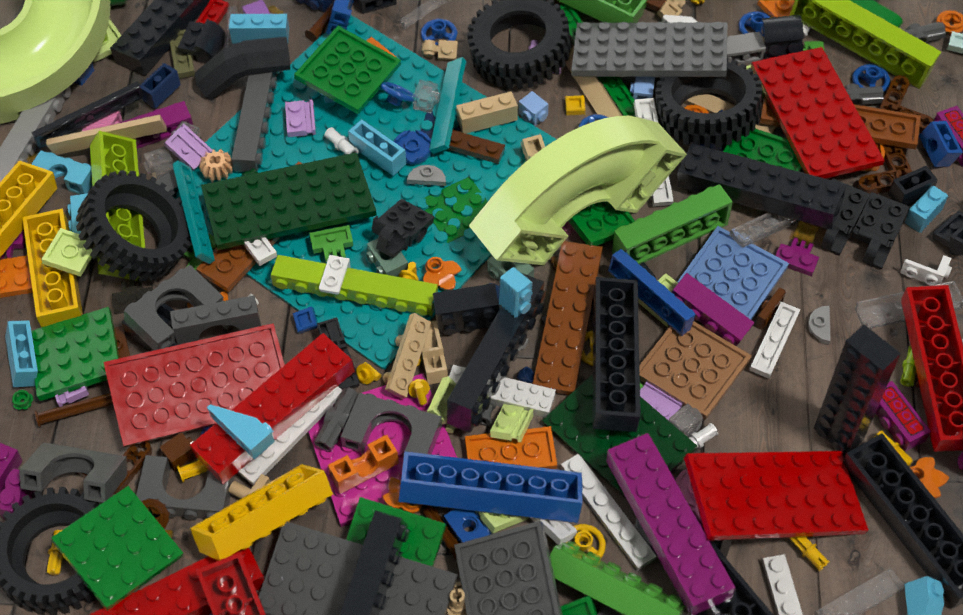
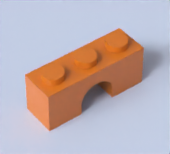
[328,435,399,494]

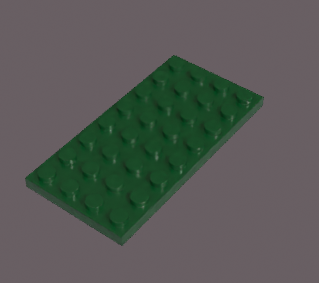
[201,152,377,250]

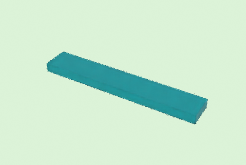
[429,57,466,154]
[172,160,215,264]

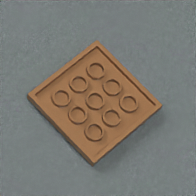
[639,321,752,420]

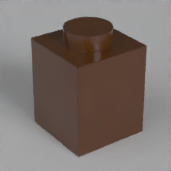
[160,432,196,472]

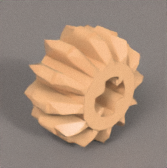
[199,149,233,182]

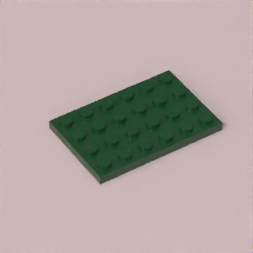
[542,374,697,500]

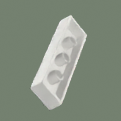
[449,365,556,418]

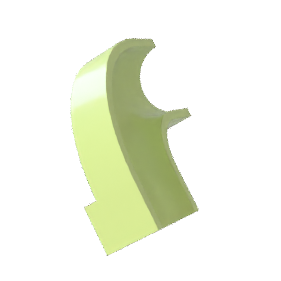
[0,0,110,124]
[469,116,687,265]

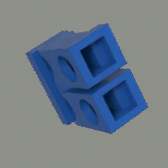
[326,0,354,35]

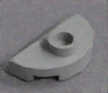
[407,165,446,186]
[808,306,830,345]

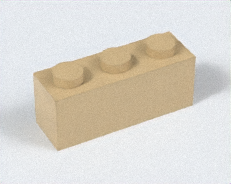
[456,91,518,134]

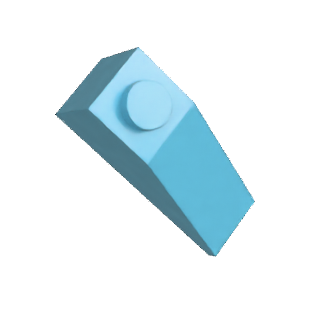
[207,405,275,460]
[904,576,944,615]

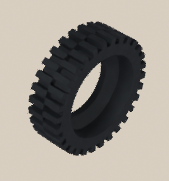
[467,0,571,89]
[656,58,762,148]
[76,170,192,281]
[0,487,100,615]

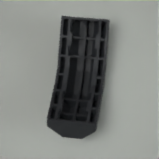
[195,37,291,100]

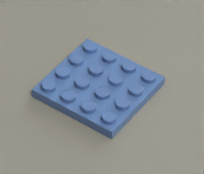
[677,226,789,320]

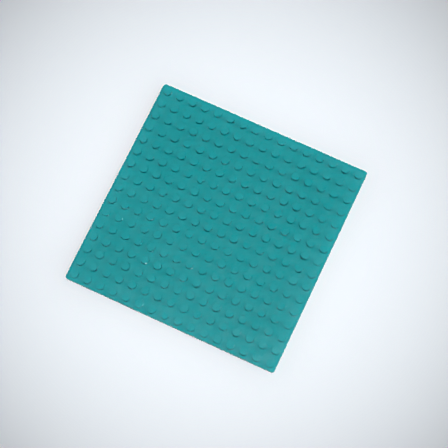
[173,15,557,369]

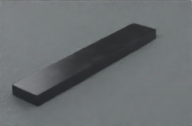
[31,81,144,149]

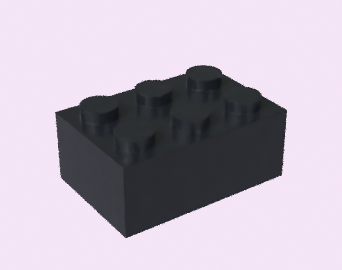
[433,283,499,335]

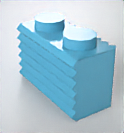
[904,186,948,233]
[499,267,533,318]

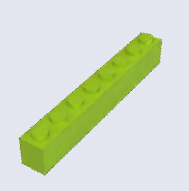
[271,255,438,316]

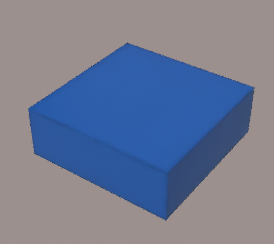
[292,306,318,334]

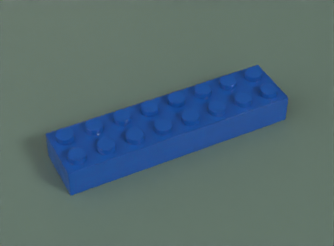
[608,249,696,336]

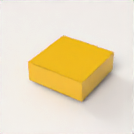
[565,96,585,115]

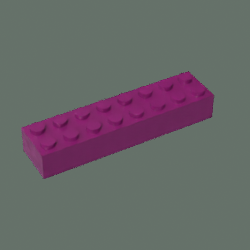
[606,433,735,615]

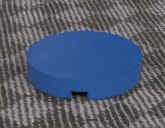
[394,130,431,165]

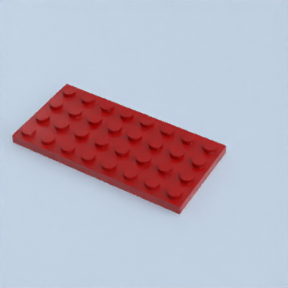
[750,47,884,179]
[103,323,284,447]
[684,451,869,540]

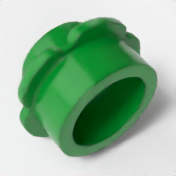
[12,390,33,410]

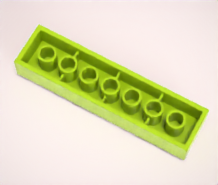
[789,0,941,89]
[90,131,145,281]

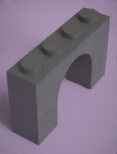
[124,265,223,350]
[170,295,262,345]
[341,393,442,459]
[19,442,127,503]
[136,455,235,520]

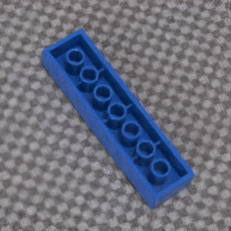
[398,451,583,523]

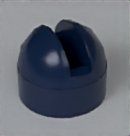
[516,366,535,383]

